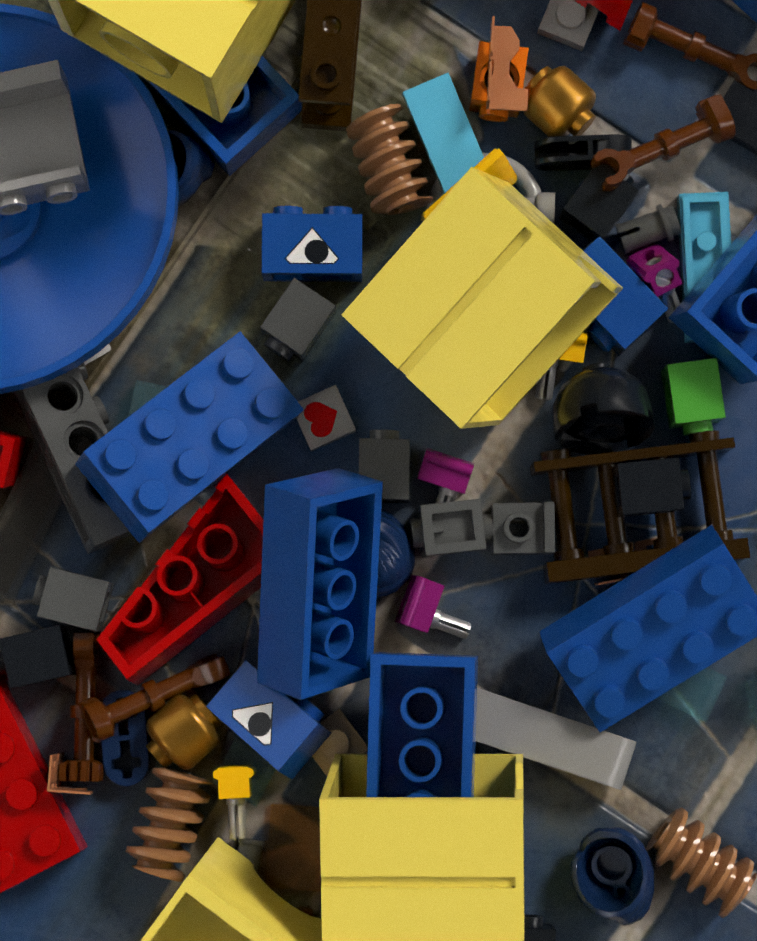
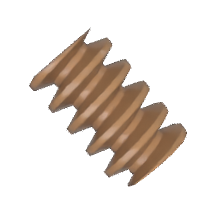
[346,104,433,215]
[125,767,214,882]
[645,807,757,918]

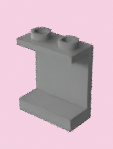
[0,60,90,215]

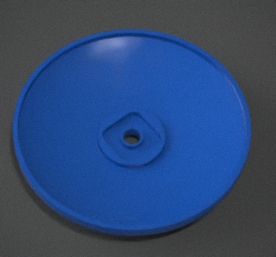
[0,4,179,394]

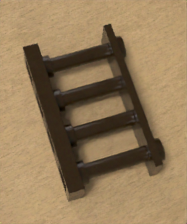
[299,0,362,132]
[530,431,750,584]

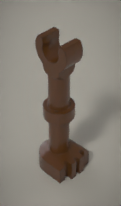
[623,1,757,93]
[590,94,736,191]
[59,633,103,782]
[78,653,231,743]

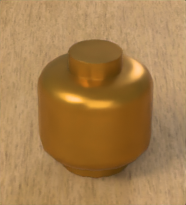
[523,66,596,137]
[146,694,222,770]

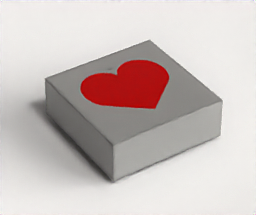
[296,385,356,452]

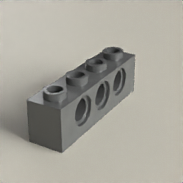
[12,363,132,554]

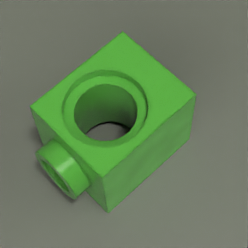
[661,358,726,436]

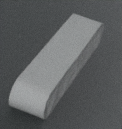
[476,688,637,790]

